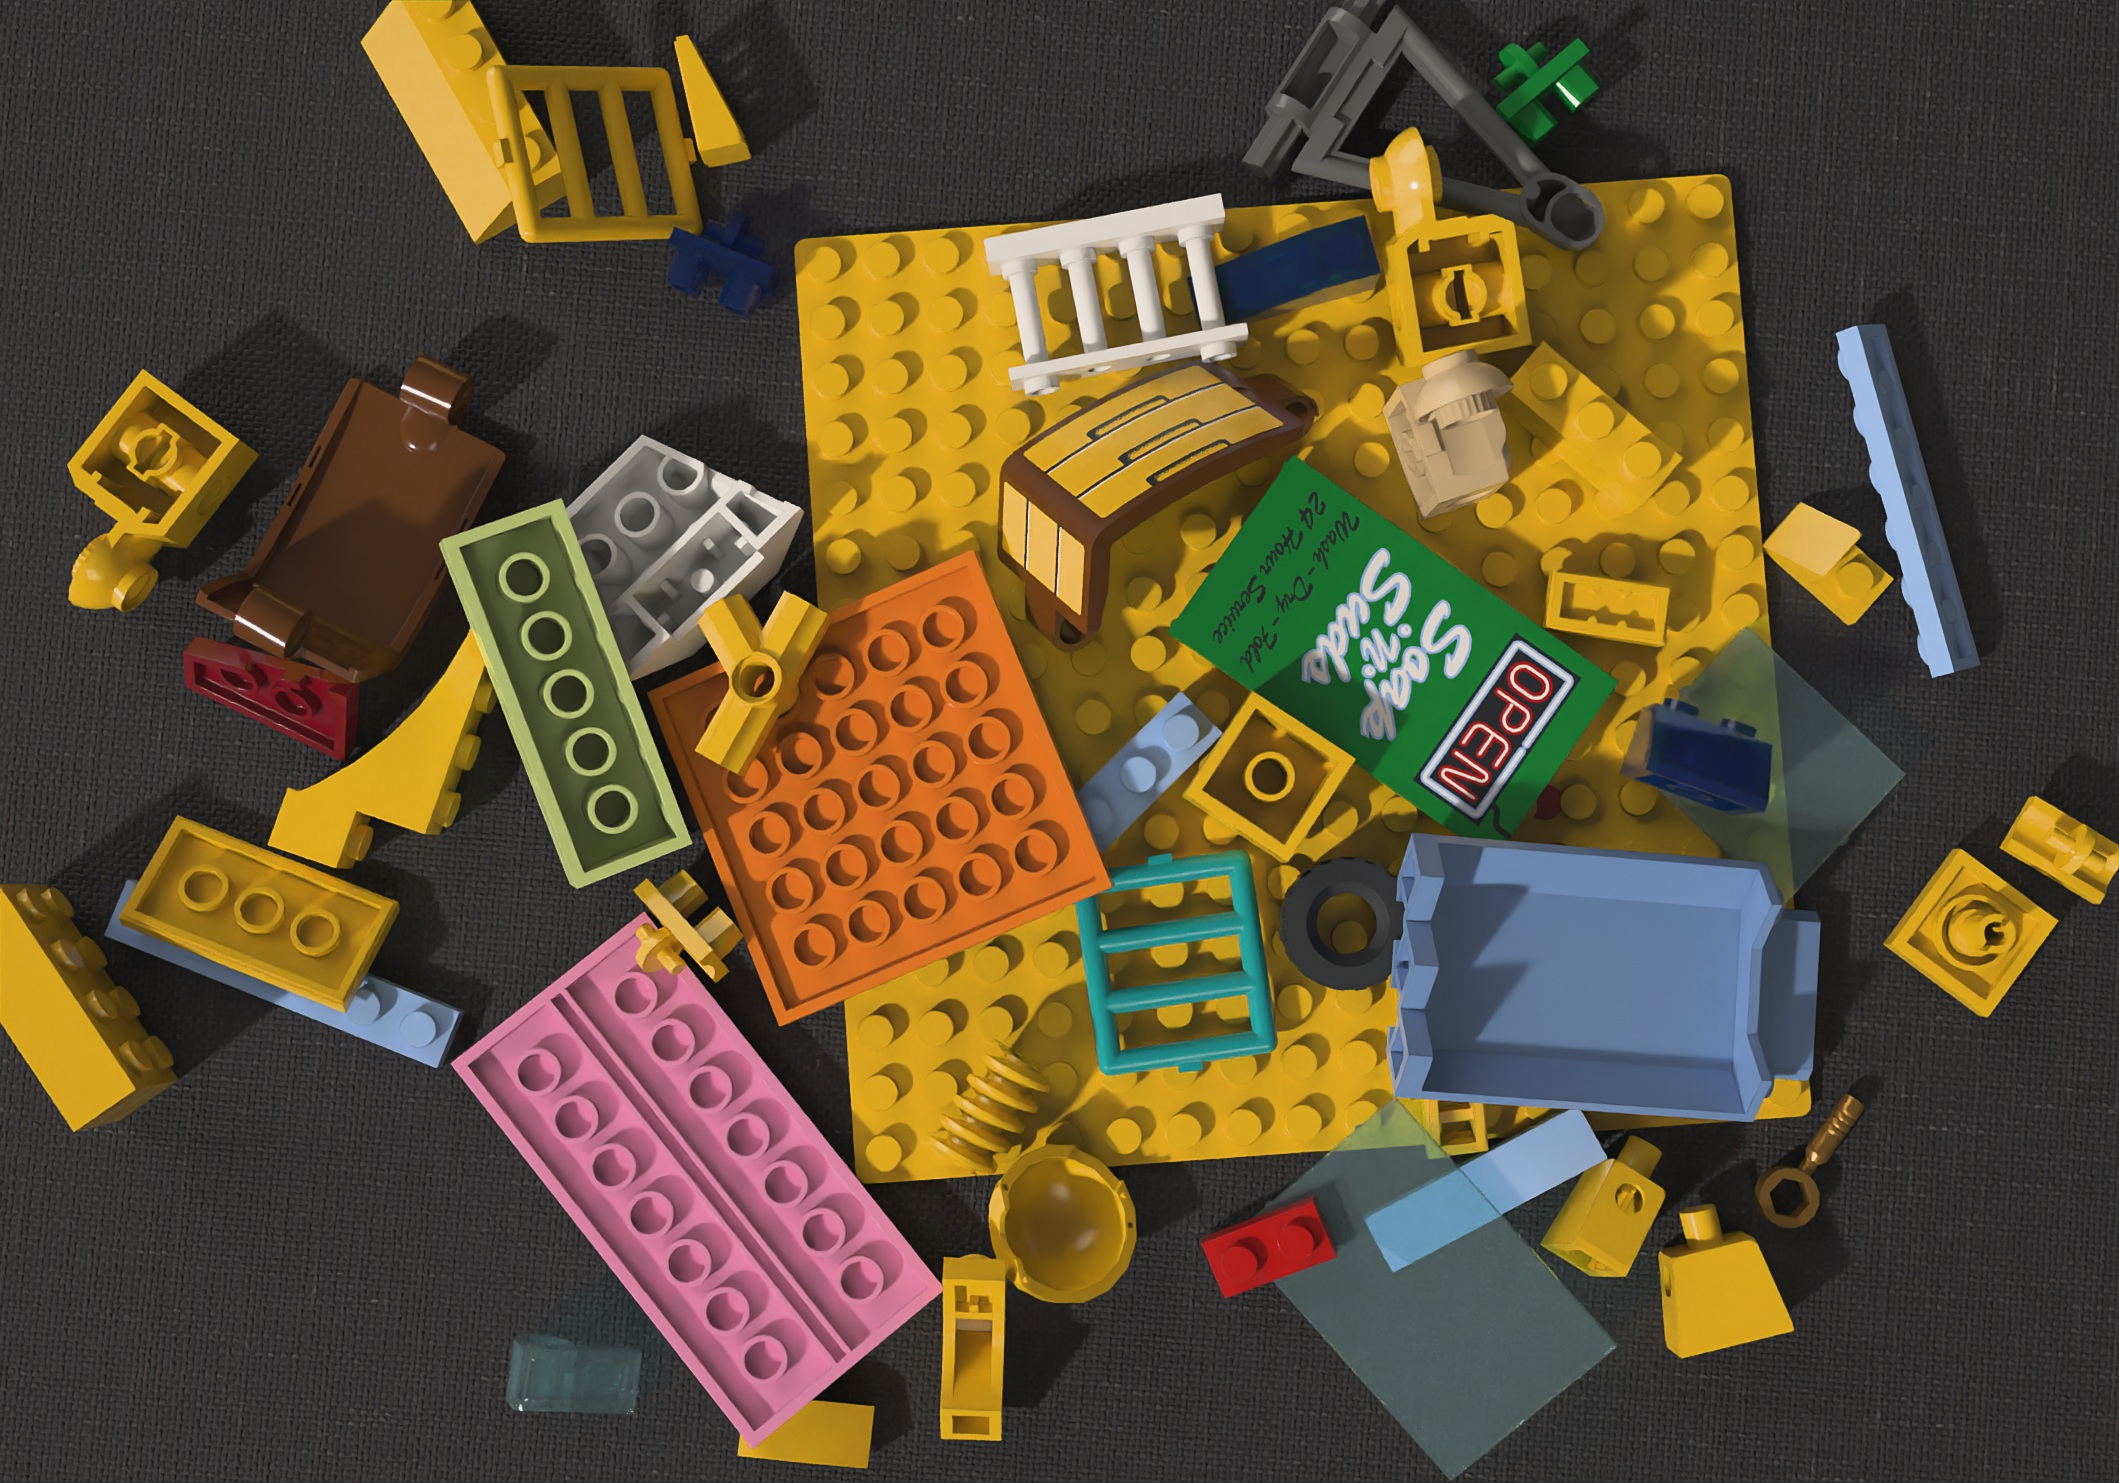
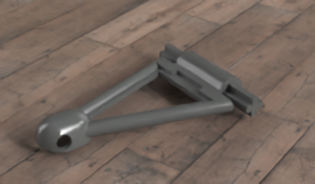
[1241,0,1605,251]

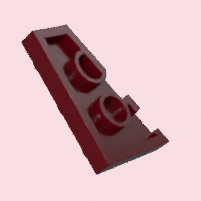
[183,635,359,763]

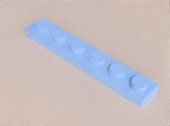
[1836,324,1980,678]
[104,880,465,1068]

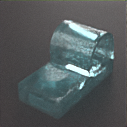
[505,1334,642,1414]

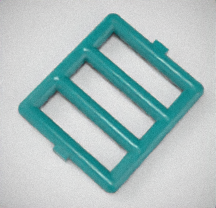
[1075,849,1278,1076]

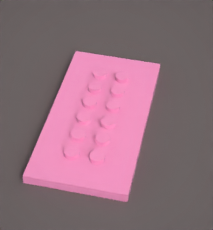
[450,912,943,1449]

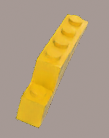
[268,627,498,869]

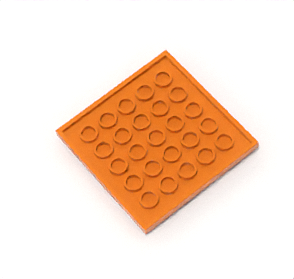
[647,549,1116,1027]

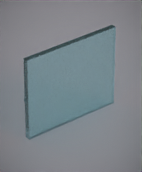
[1623,626,1906,905]

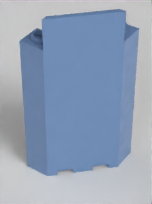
[1386,833,1821,1122]

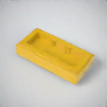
[1542,568,1673,647]

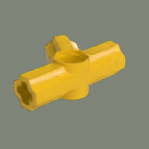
[695,591,833,777]

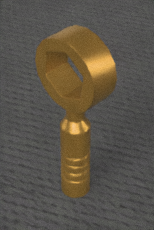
[1754,1093,1865,1228]

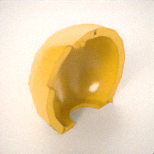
[989,1144,1137,1303]

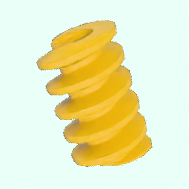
[925,1038,1053,1176]

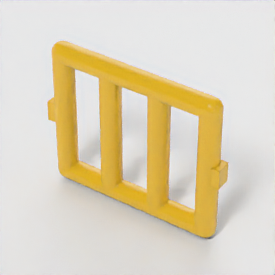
[486,65,703,243]

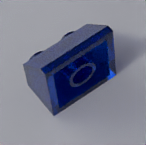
[1619,698,1772,816]

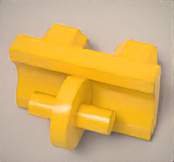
[2000,796,2119,904]
[633,869,743,983]

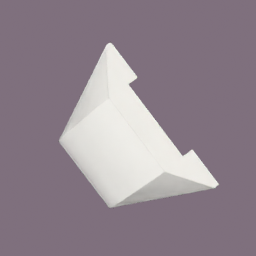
[566,435,804,681]

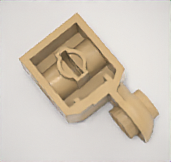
[1382,349,1514,521]

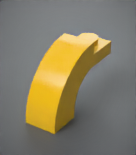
[940,1254,1007,1441]

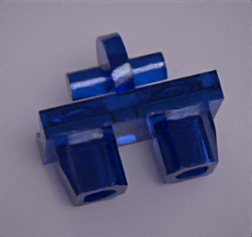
[667,211,780,319]

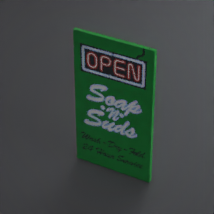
[1167,454,1619,841]

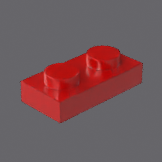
[1201,1195,1338,1299]

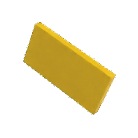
[118,815,400,1013]

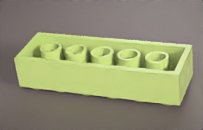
[439,498,692,889]

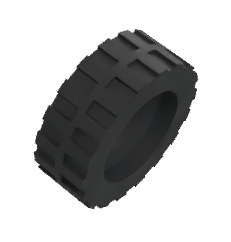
[1278,857,1405,991]

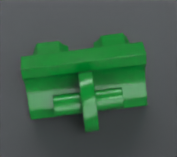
[1493,38,1600,149]

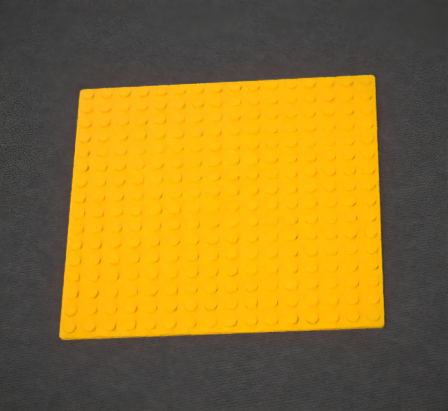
[794,174,1811,1184]

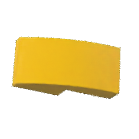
[737,1400,875,1469]

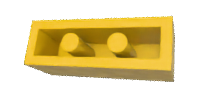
[1496,341,1683,515]

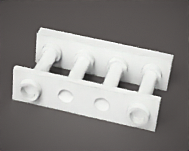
[983,193,1249,397]

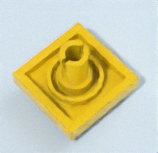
[1883,848,2058,1017]

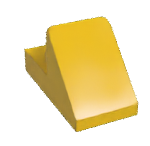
[1762,502,1894,625]

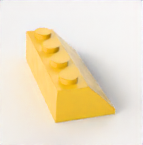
[361,0,566,245]

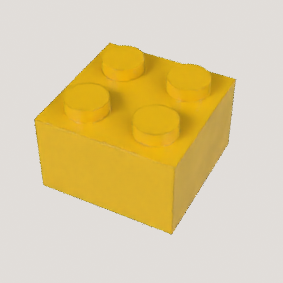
[1182,691,1356,863]

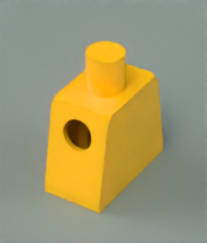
[1540,1135,1666,1277]
[1659,1204,1794,1358]

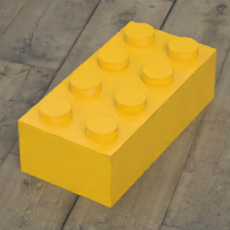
[0,884,179,1132]

